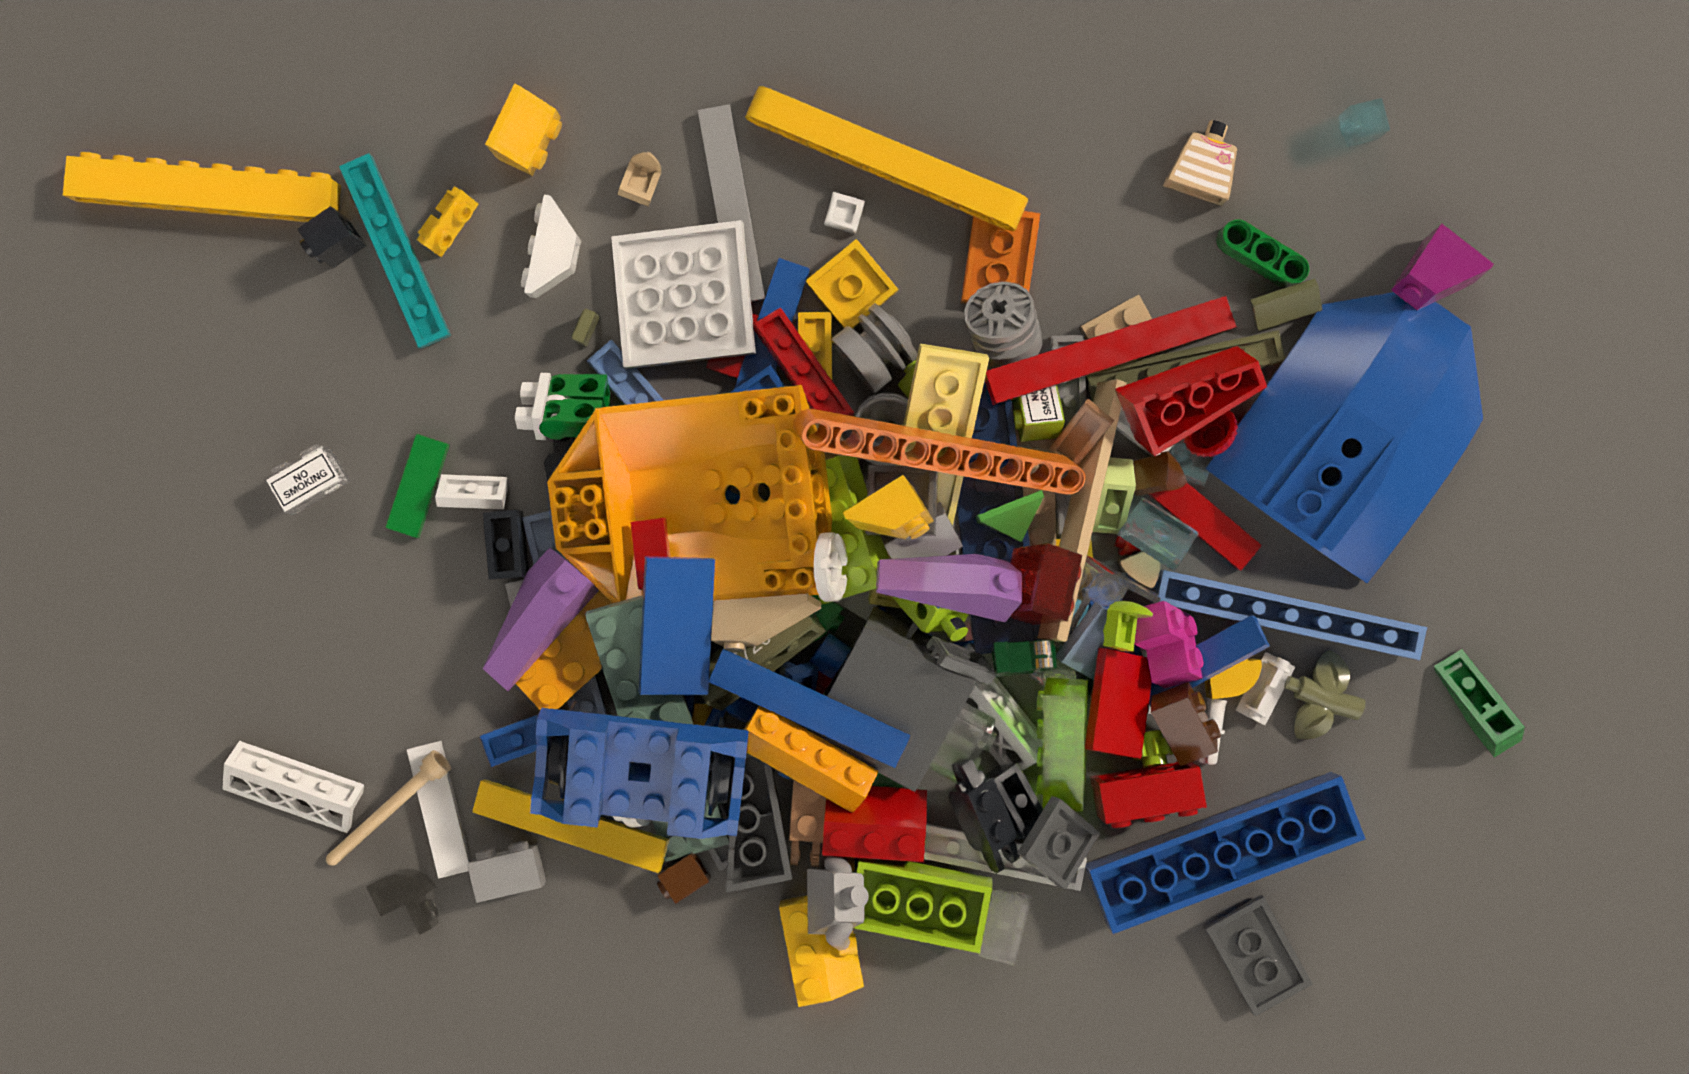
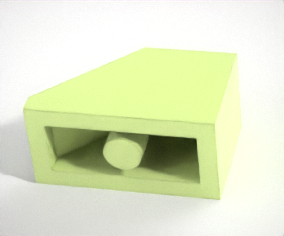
[1092,457,1136,534]

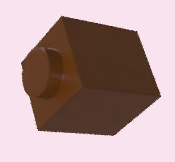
[657,852,711,904]

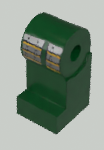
[991,640,1057,677]

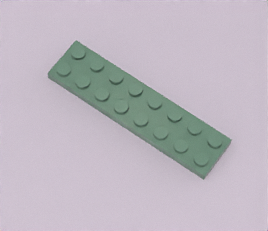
[585,595,729,862]

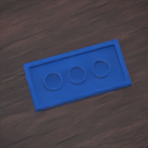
[638,556,715,695]

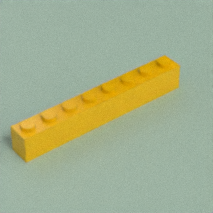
[63,152,341,222]

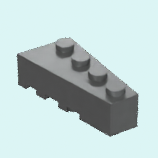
[726,753,792,892]

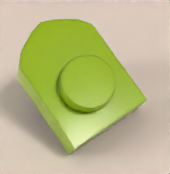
[1103,601,1153,651]

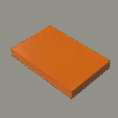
[960,211,1041,304]

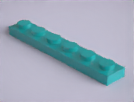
[339,153,451,349]

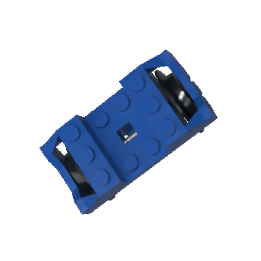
[530,701,749,839]

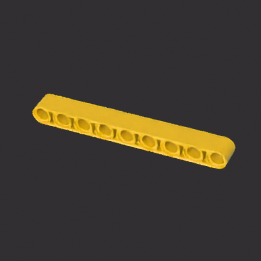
[745,86,1028,231]

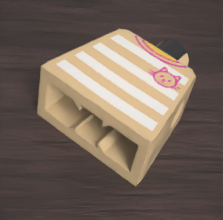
[1163,120,1237,206]

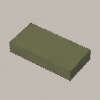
[1250,278,1323,331]

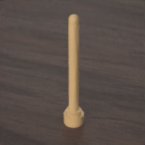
[326,750,451,866]

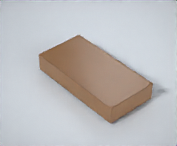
[1047,399,1115,466]

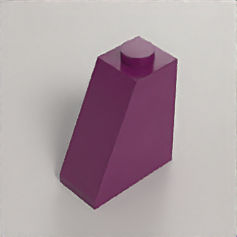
[1391,223,1494,310]

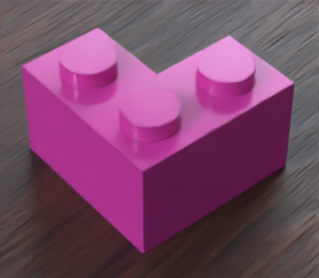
[1134,601,1204,688]

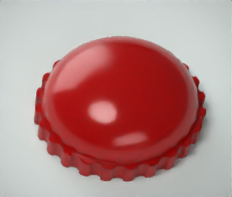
[1184,410,1238,457]

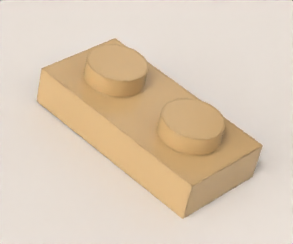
[1080,295,1152,340]

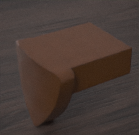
[1133,451,1187,496]

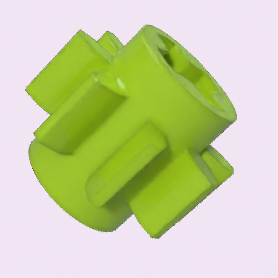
[1133,730,1174,768]

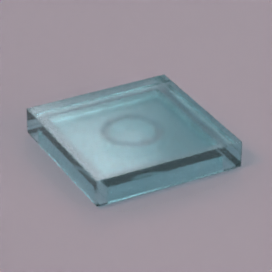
[1117,497,1198,572]

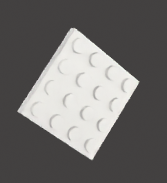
[611,220,756,369]

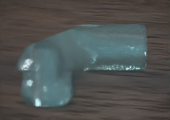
[1169,443,1210,487]

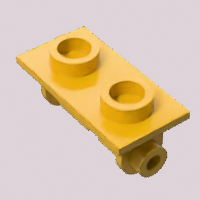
[416,186,479,257]

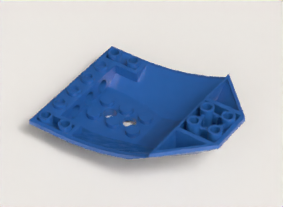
[1205,292,1483,583]

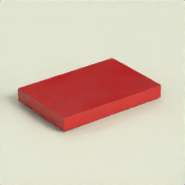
[1084,648,1152,759]

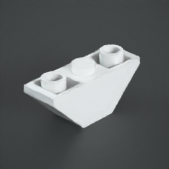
[521,195,581,298]

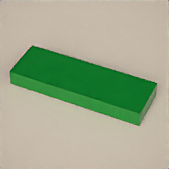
[385,434,450,538]

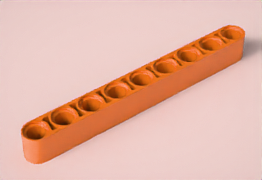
[793,409,1085,494]

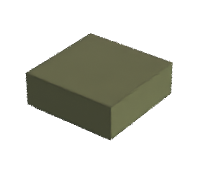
[571,308,600,347]

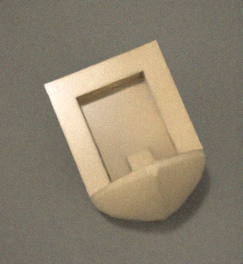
[618,152,661,207]

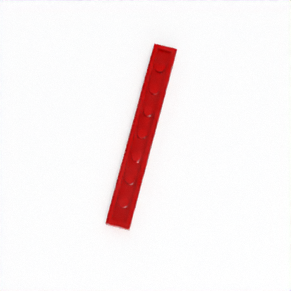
[985,296,1237,405]

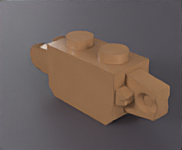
[789,780,826,867]

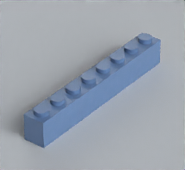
[1150,570,1427,660]

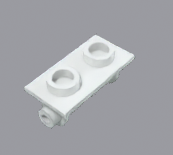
[1235,652,1295,725]

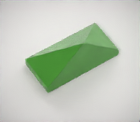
[975,490,1044,542]

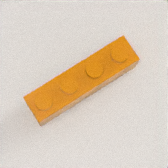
[744,705,878,813]

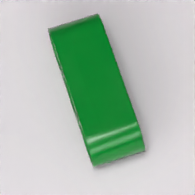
[1216,219,1310,288]

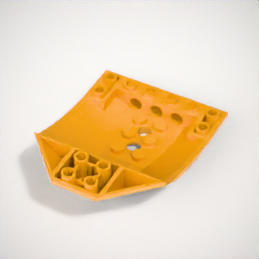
[547,385,832,603]

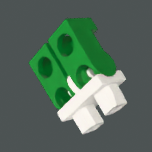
[515,373,611,440]

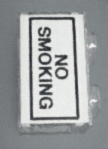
[264,444,351,515]

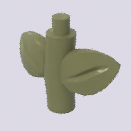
[1284,650,1365,739]

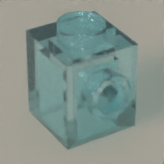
[1339,98,1390,147]

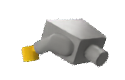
[807,856,869,956]

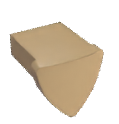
[1118,547,1161,588]

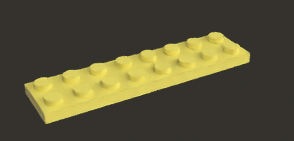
[868,344,989,608]

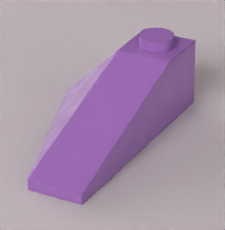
[483,547,599,691]
[876,554,1022,622]

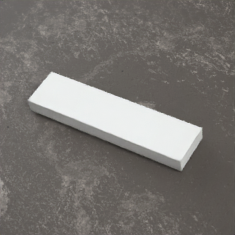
[407,741,471,879]

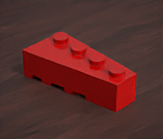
[1115,346,1267,456]

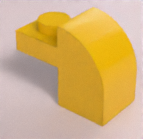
[1204,628,1262,699]

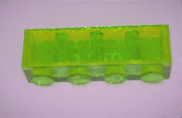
[1037,677,1088,811]

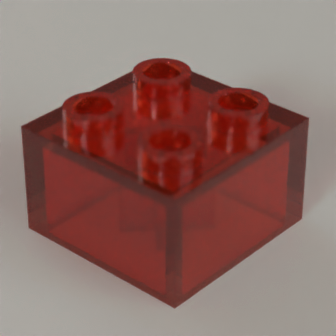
[1010,543,1082,625]

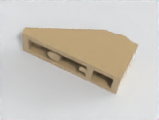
[711,594,821,652]

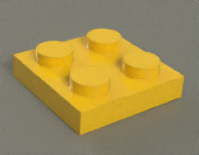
[806,239,899,329]

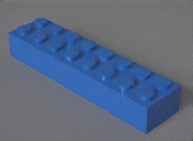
[1085,772,1365,934]

